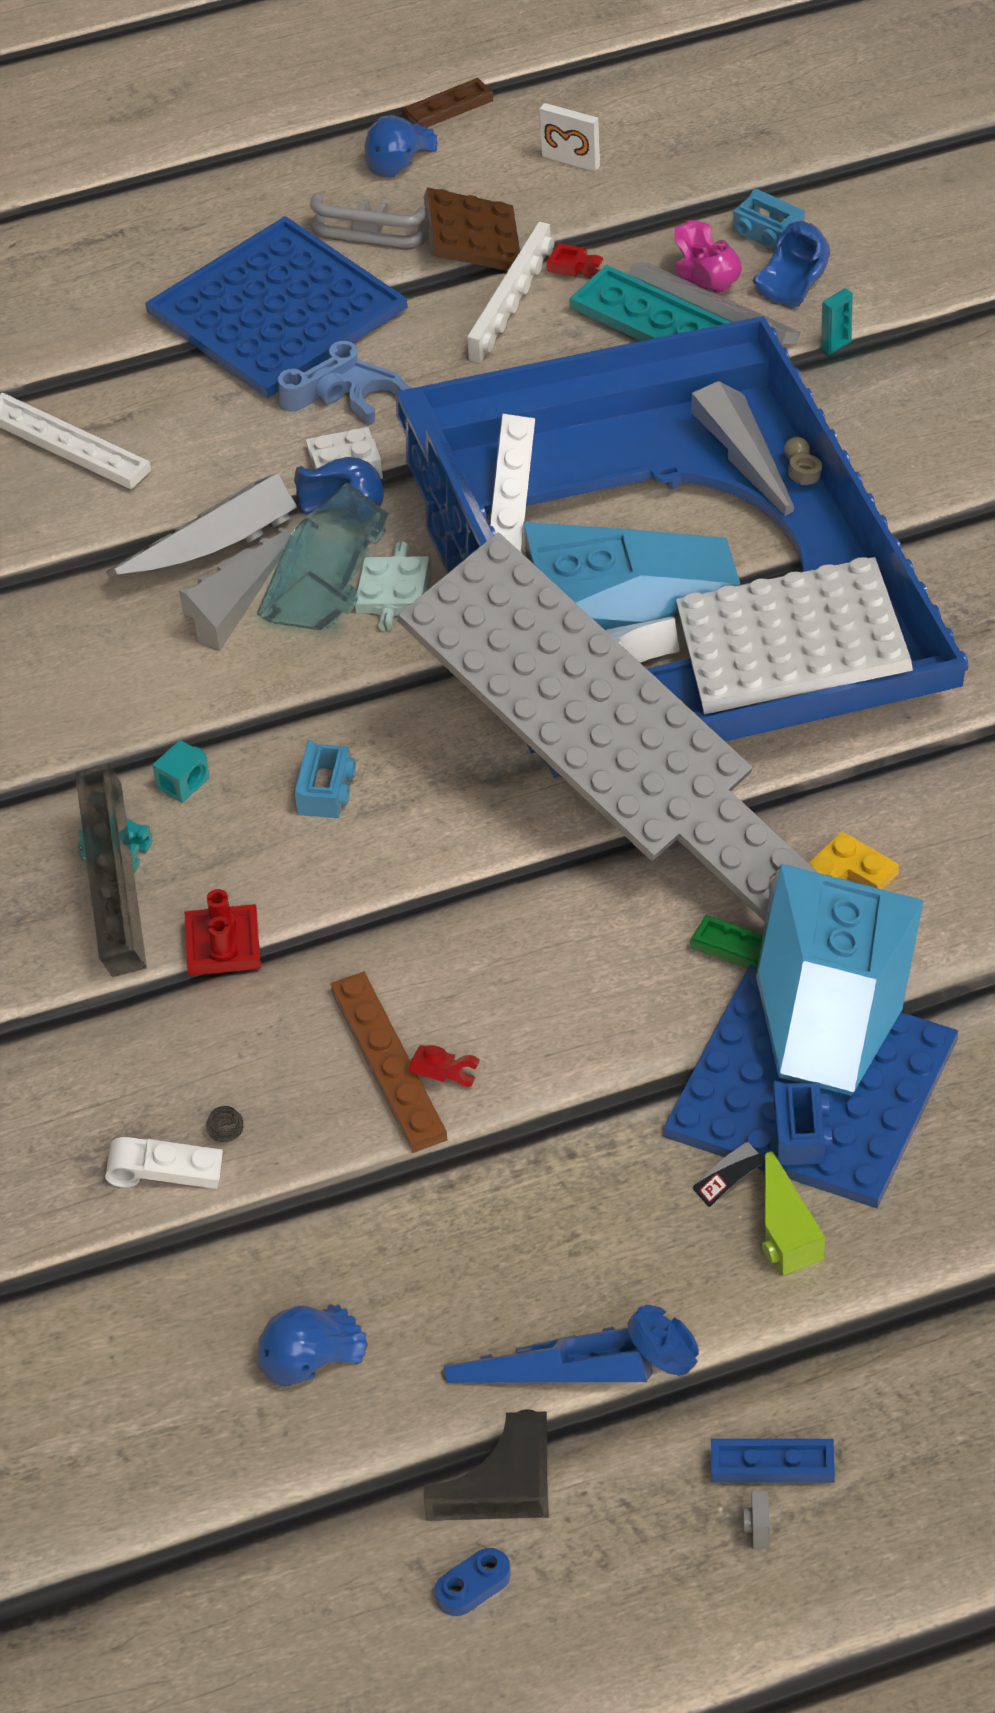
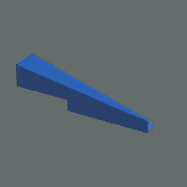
[444,1326,653,1383]

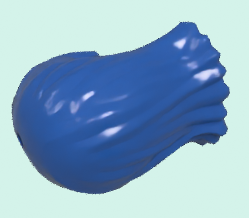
[364,115,438,177]
[753,220,830,309]
[294,457,384,522]
[256,1304,368,1387]

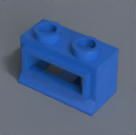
[774,1081,832,1165]

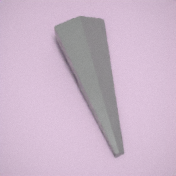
[691,381,794,516]
[179,527,293,652]

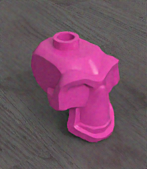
[674,220,742,293]

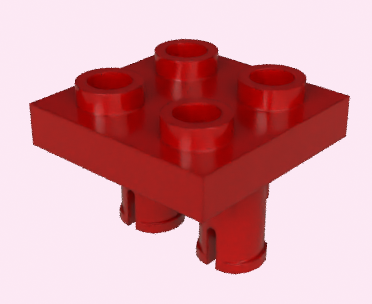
[184,889,261,976]

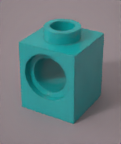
[152,740,210,803]

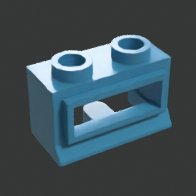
[733,188,805,250]
[295,740,356,818]

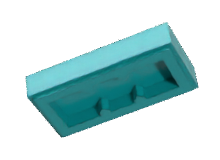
[821,288,853,356]

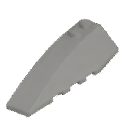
[106,473,297,577]

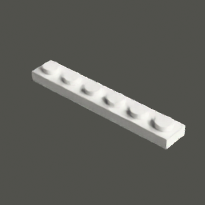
[467,222,554,364]
[0,393,151,489]
[489,414,535,552]

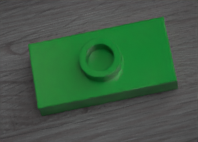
[690,915,763,968]

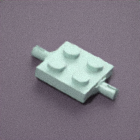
[355,541,432,631]

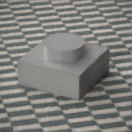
[743,1491,770,1549]

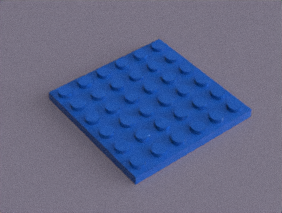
[146,216,408,398]
[664,965,958,1209]

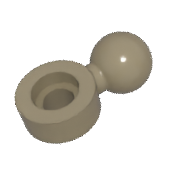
[784,437,822,485]

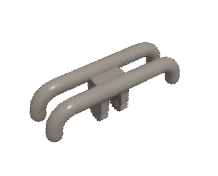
[310,193,429,248]

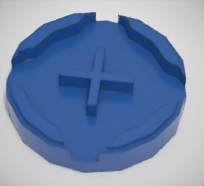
[627,1305,699,1376]

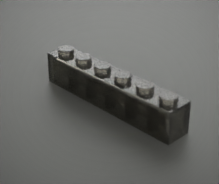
[75,763,147,977]

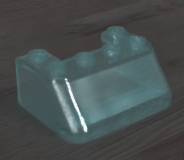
[257,483,388,631]

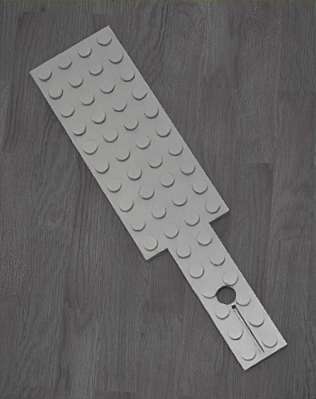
[397,532,818,922]

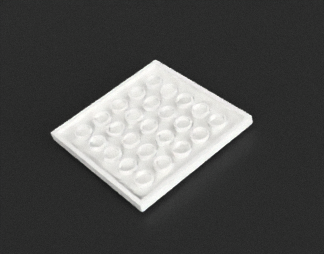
[676,557,913,714]

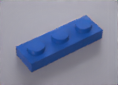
[711,1439,835,1483]

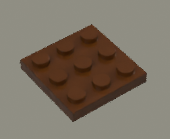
[423,187,520,271]

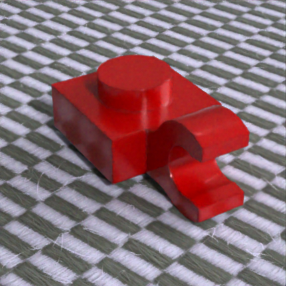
[546,243,603,279]
[409,1044,480,1087]

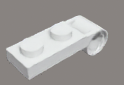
[105,1137,223,1189]

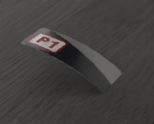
[693,1142,765,1207]

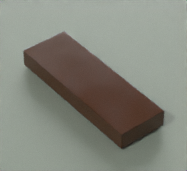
[402,78,493,128]

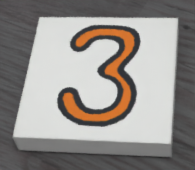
[540,103,600,172]

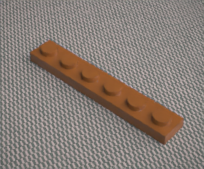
[330,971,448,1153]

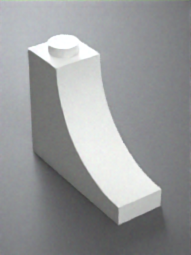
[605,617,680,663]

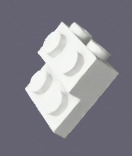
[306,427,383,479]

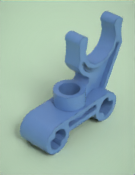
[278,341,411,425]

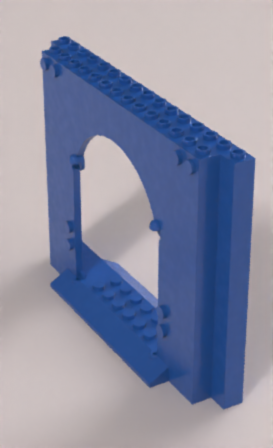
[396,316,968,778]

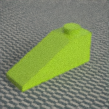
[762,1151,825,1276]

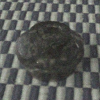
[206,1106,244,1142]

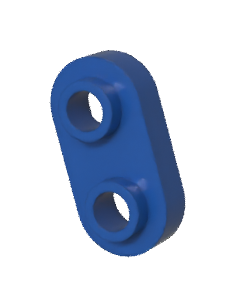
[435,1548,511,1616]

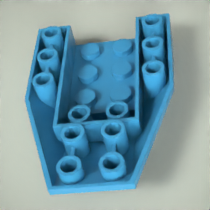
[523,522,740,630]
[756,864,924,1096]

